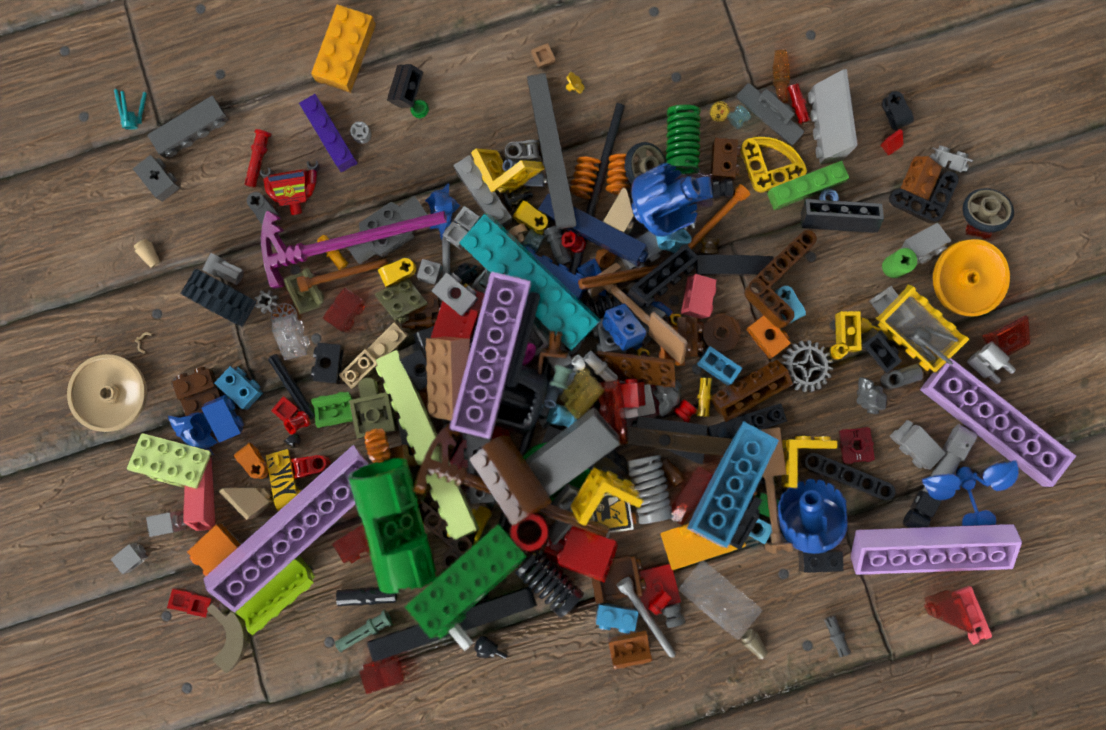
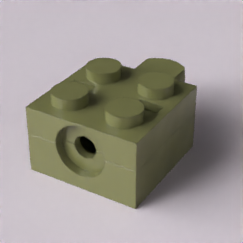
[349,378,398,439]

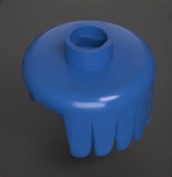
[632,163,700,237]
[778,479,848,553]

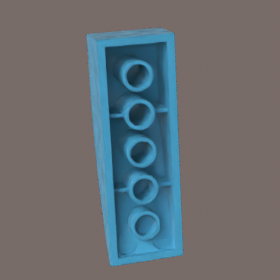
[687,422,779,548]

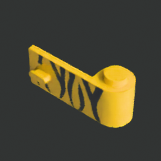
[266,449,302,512]

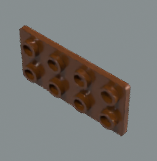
[596,351,676,387]

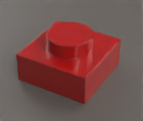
[271,396,299,422]

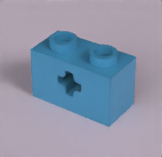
[697,346,742,386]

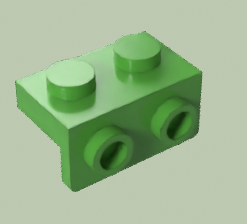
[312,392,353,428]

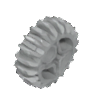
[781,340,833,392]

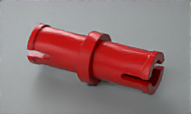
[787,83,811,124]

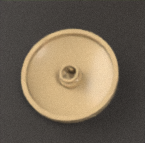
[67,354,147,432]

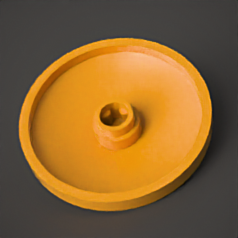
[933,239,1010,316]

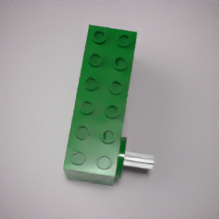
[405,525,528,651]

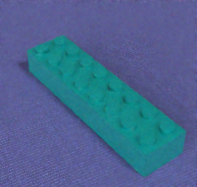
[459,214,601,350]

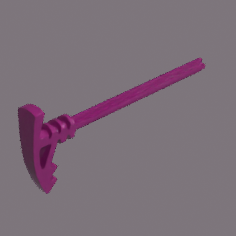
[261,211,447,289]

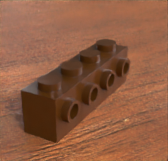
[711,359,793,422]

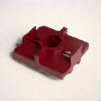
[839,427,875,464]

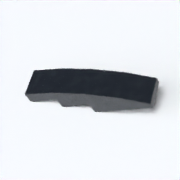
[696,255,774,277]

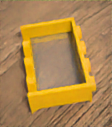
[875,284,969,373]

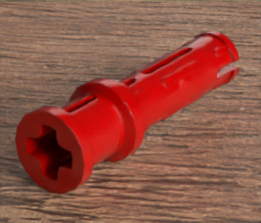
[244,129,272,188]

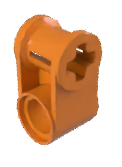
[234,442,269,479]

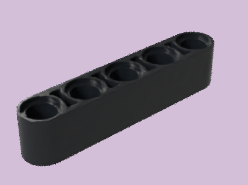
[801,453,896,500]

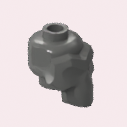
[856,377,887,414]
[653,379,682,416]

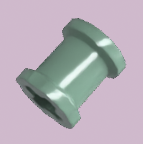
[550,365,573,390]

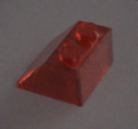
[924,590,975,634]

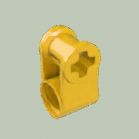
[512,201,549,234]
[378,258,417,288]

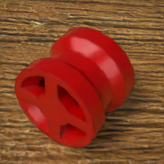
[673,399,698,423]

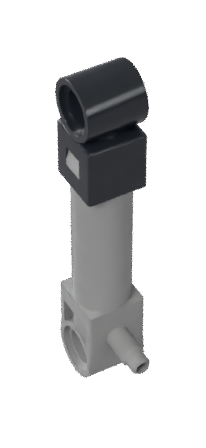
[903,424,977,528]

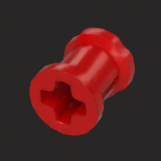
[562,231,586,253]
[284,411,310,435]

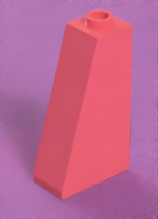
[183,457,216,531]

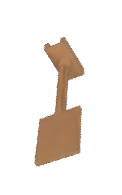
[587,263,687,364]
[761,428,793,554]

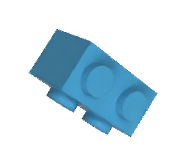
[214,366,263,410]
[595,603,638,634]

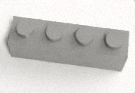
[453,155,512,228]

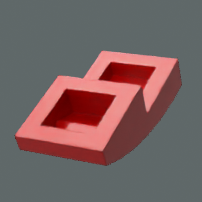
[167,588,211,618]

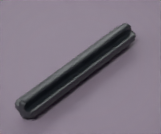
[268,354,315,420]

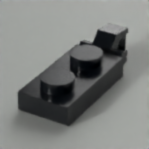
[729,495,762,550]

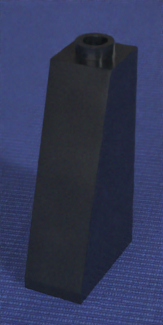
[632,416,707,464]

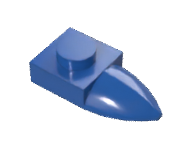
[577,259,606,297]

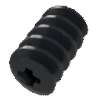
[583,295,622,319]

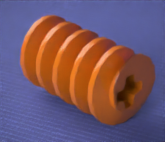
[606,154,630,195]
[569,156,601,199]

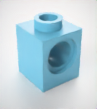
[749,518,772,544]

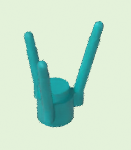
[114,89,147,130]

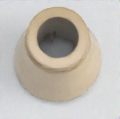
[134,239,161,268]

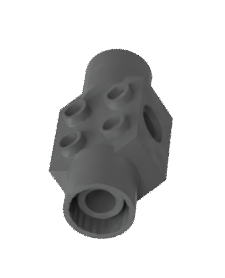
[347,196,427,264]

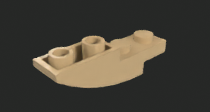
[339,322,409,389]

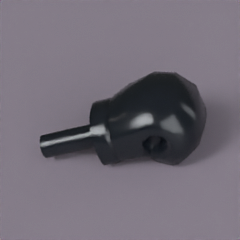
[474,636,508,659]

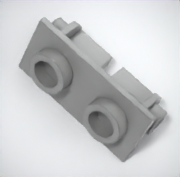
[930,145,973,173]

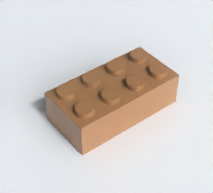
[426,337,470,420]

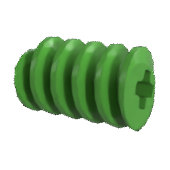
[882,248,917,278]

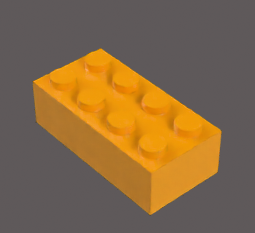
[311,4,376,93]

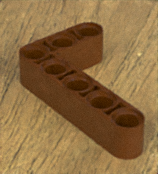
[744,230,817,328]

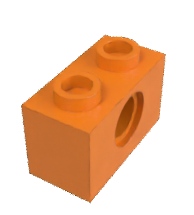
[745,315,791,359]

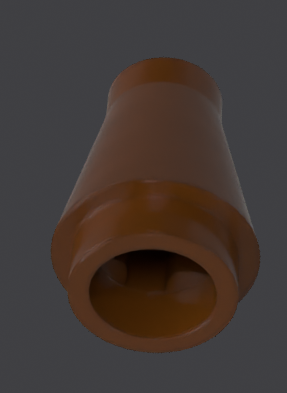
[660,459,686,488]

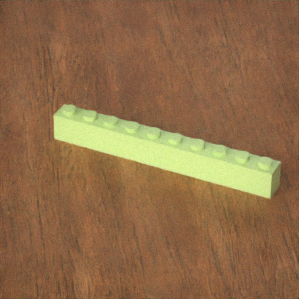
[376,350,479,540]

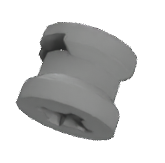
[350,121,372,144]

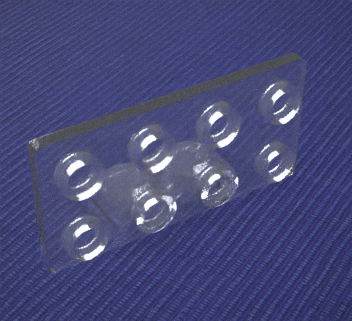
[678,560,762,640]

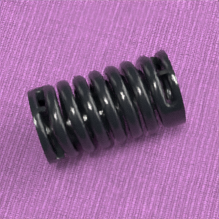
[515,548,584,618]

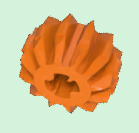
[364,428,390,463]

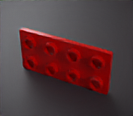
[430,287,485,343]

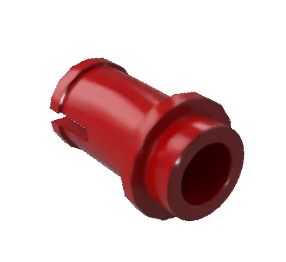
[649,590,673,616]

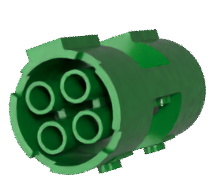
[348,458,437,593]

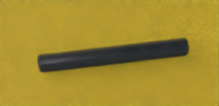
[505,292,540,387]

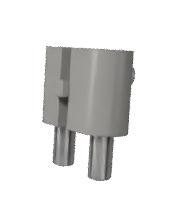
[967,342,1016,384]

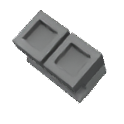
[443,206,480,250]

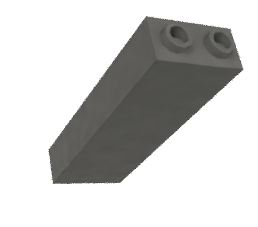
[525,408,620,496]

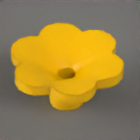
[566,72,585,94]

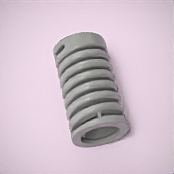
[627,455,674,524]

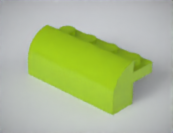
[235,555,315,635]

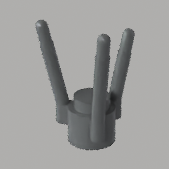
[911,325,958,365]

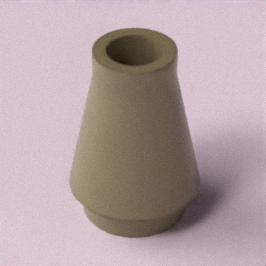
[740,629,768,659]

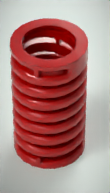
[511,513,547,551]

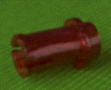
[965,223,992,240]

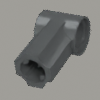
[880,364,923,389]

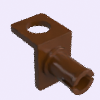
[538,331,568,374]

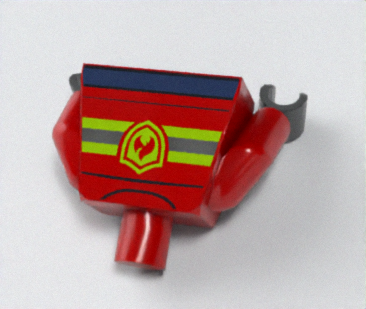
[260,161,319,215]

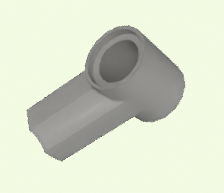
[202,253,244,285]

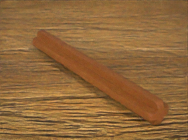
[578,265,659,290]

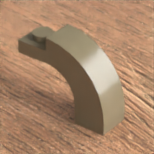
[207,601,249,674]

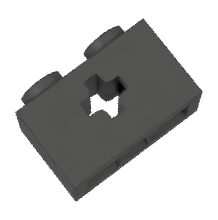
[133,155,180,202]

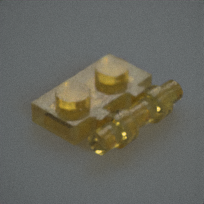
[560,368,604,419]

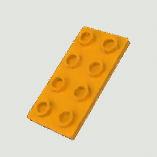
[660,523,746,570]

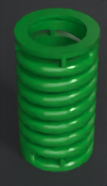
[666,105,701,175]

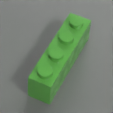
[767,161,849,211]

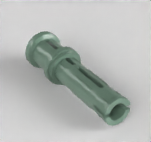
[335,610,393,652]

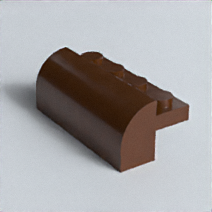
[469,436,552,526]

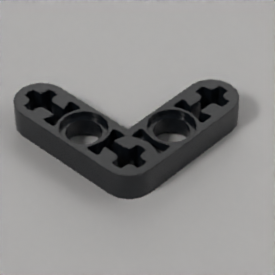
[889,171,959,223]

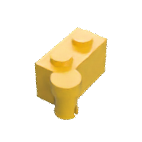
[829,311,861,360]

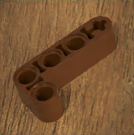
[417,499,473,569]

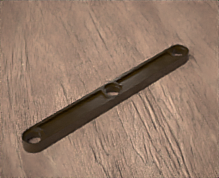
[620,426,733,456]

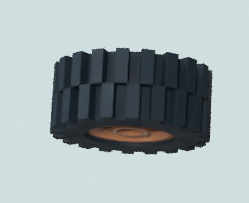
[180,268,257,327]

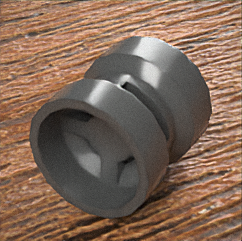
[662,603,686,628]

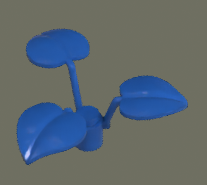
[922,460,1019,526]

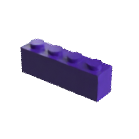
[299,94,357,173]

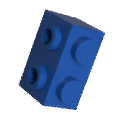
[602,303,646,351]
[201,395,244,442]

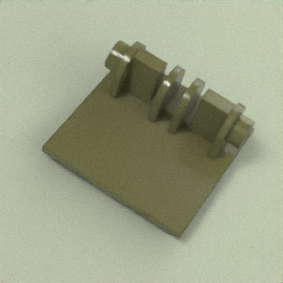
[375,278,428,324]

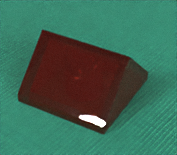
[982,315,1030,356]

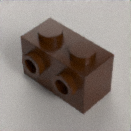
[710,138,741,181]

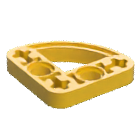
[741,137,807,193]

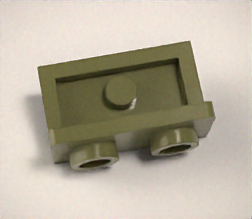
[283,268,324,314]

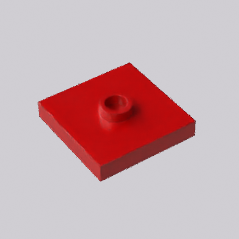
[639,563,681,611]

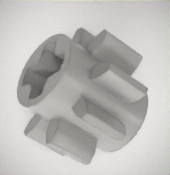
[255,290,279,314]

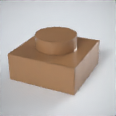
[531,43,555,70]

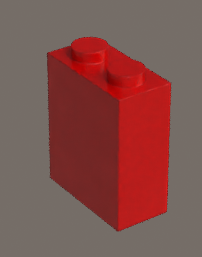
[557,526,618,582]

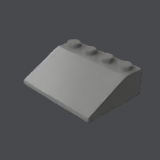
[808,69,857,164]

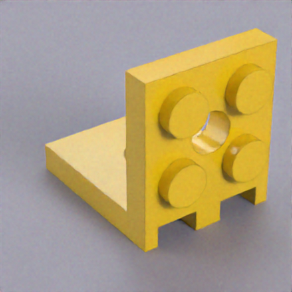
[471,148,545,193]
[781,436,837,488]
[570,467,643,526]

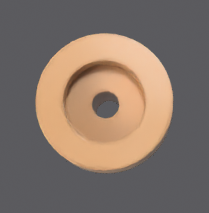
[508,224,528,243]

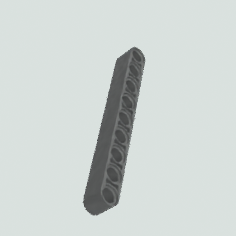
[527,73,576,230]

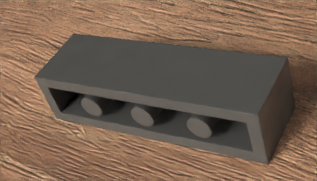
[147,96,229,159]

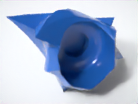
[424,183,461,240]
[168,412,218,456]

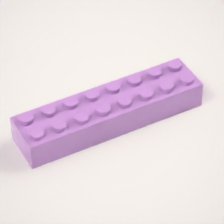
[450,272,531,440]
[920,358,1076,487]
[851,524,1022,575]

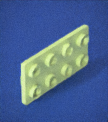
[127,433,211,489]

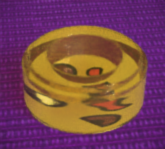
[710,101,729,122]

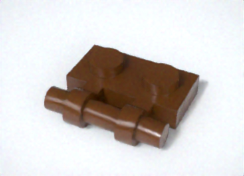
[401,293,439,330]

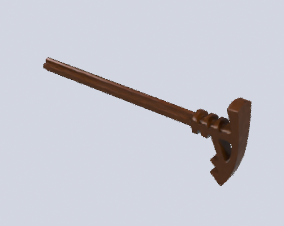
[413,423,609,537]

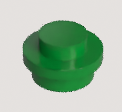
[410,100,429,119]

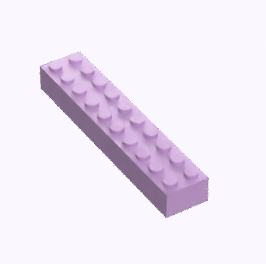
[204,445,371,613]

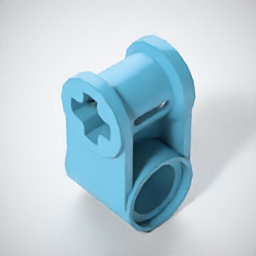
[655,229,691,253]
[774,286,806,324]
[546,404,577,427]

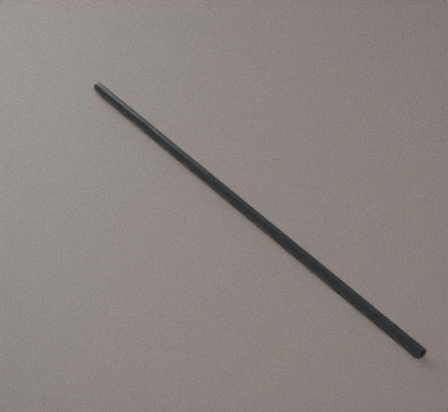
[482,103,625,600]

